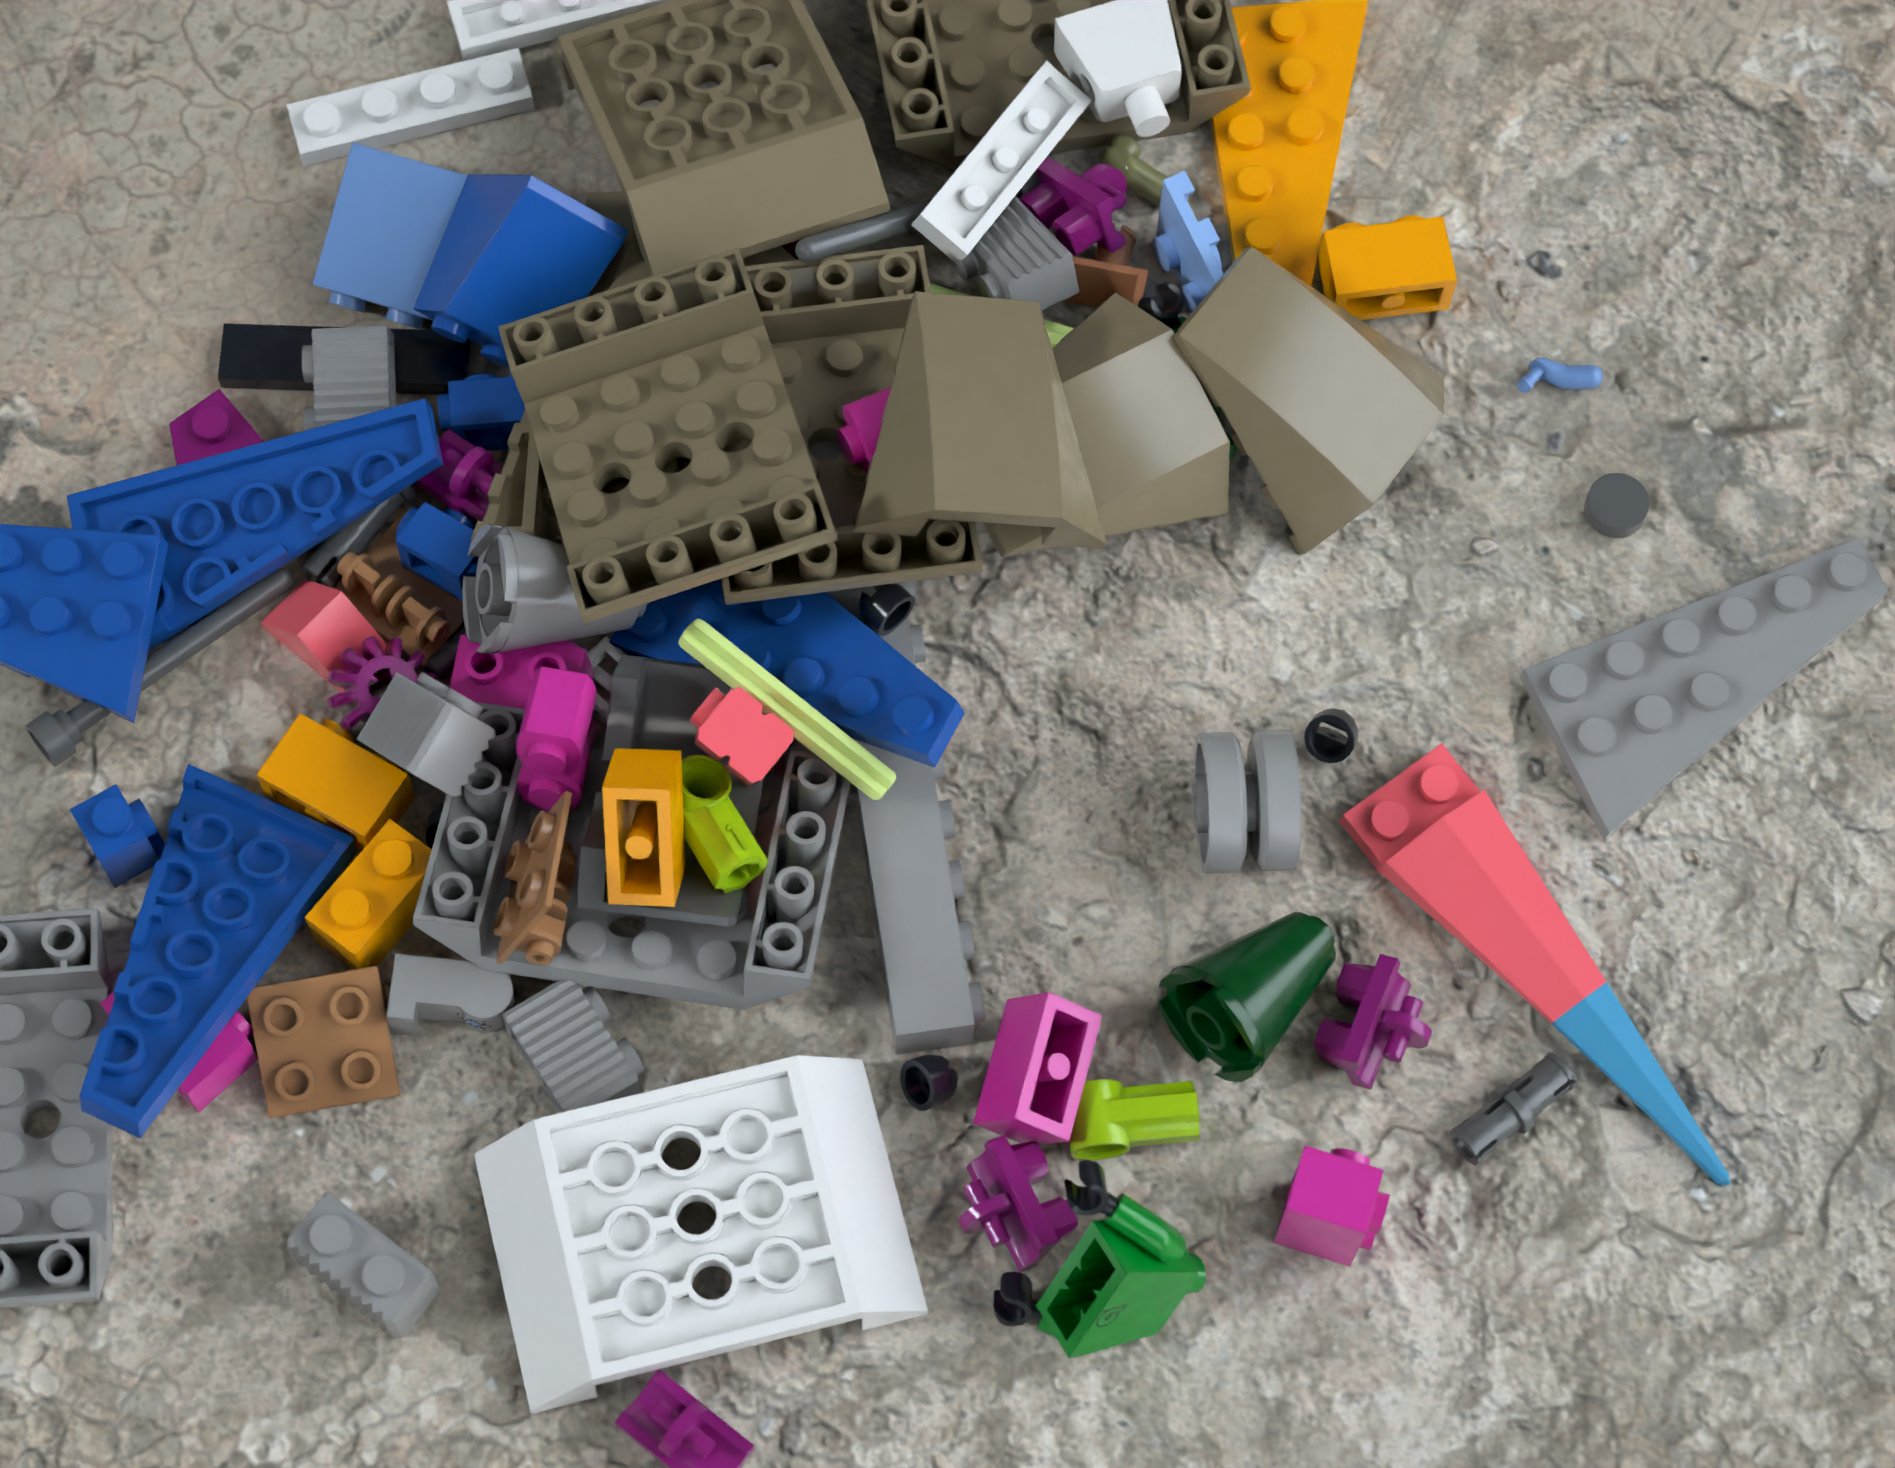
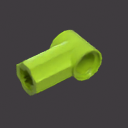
[682,755,768,894]
[1069,1079,1200,1160]

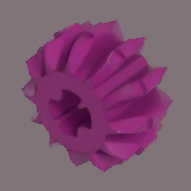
[327,636,437,730]

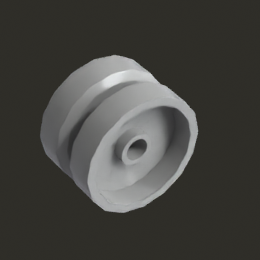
[1192,730,1301,874]

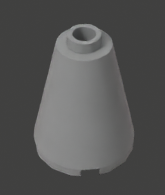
[462,524,647,654]

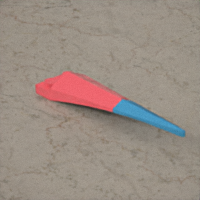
[1339,743,1730,1186]

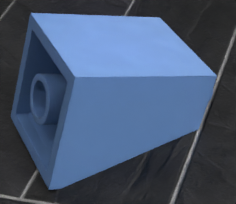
[312,142,468,329]

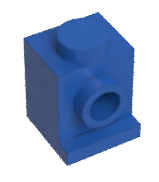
[438,371,525,451]
[395,501,479,602]
[70,784,165,888]

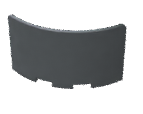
[576,655,765,927]

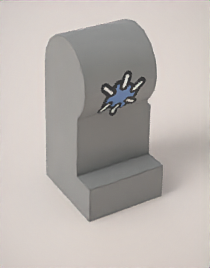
[386,954,515,1036]

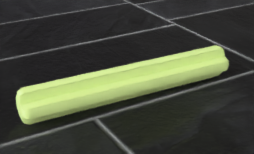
[678,618,897,800]

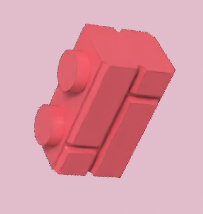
[689,687,794,786]

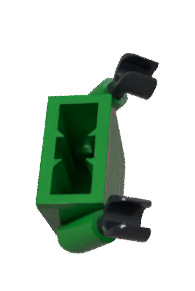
[993,1160,1206,1358]

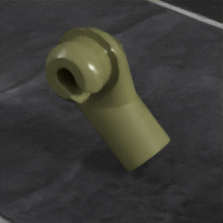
[1101,135,1169,208]

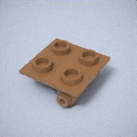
[334,505,464,668]
[493,791,577,966]
[247,965,401,1119]

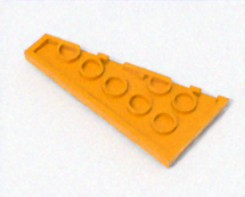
[1209,0,1369,286]

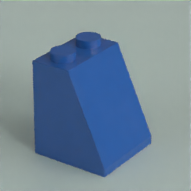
[413,174,629,368]

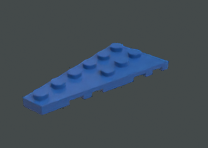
[67,398,443,651]
[0,524,169,723]
[609,579,965,768]
[79,764,356,1138]

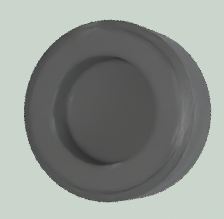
[1584,473,1650,538]

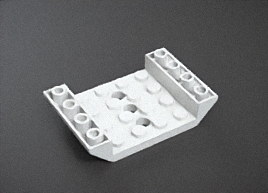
[474,1055,928,1414]

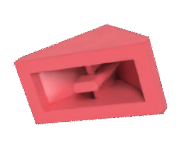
[261,579,387,693]

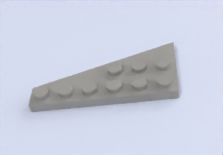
[1520,537,1888,842]

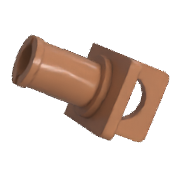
[1064,223,1148,307]

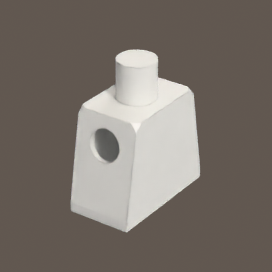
[1054,0,1182,137]

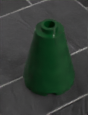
[1159,912,1336,1083]

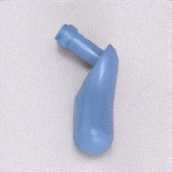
[1517,358,1603,393]

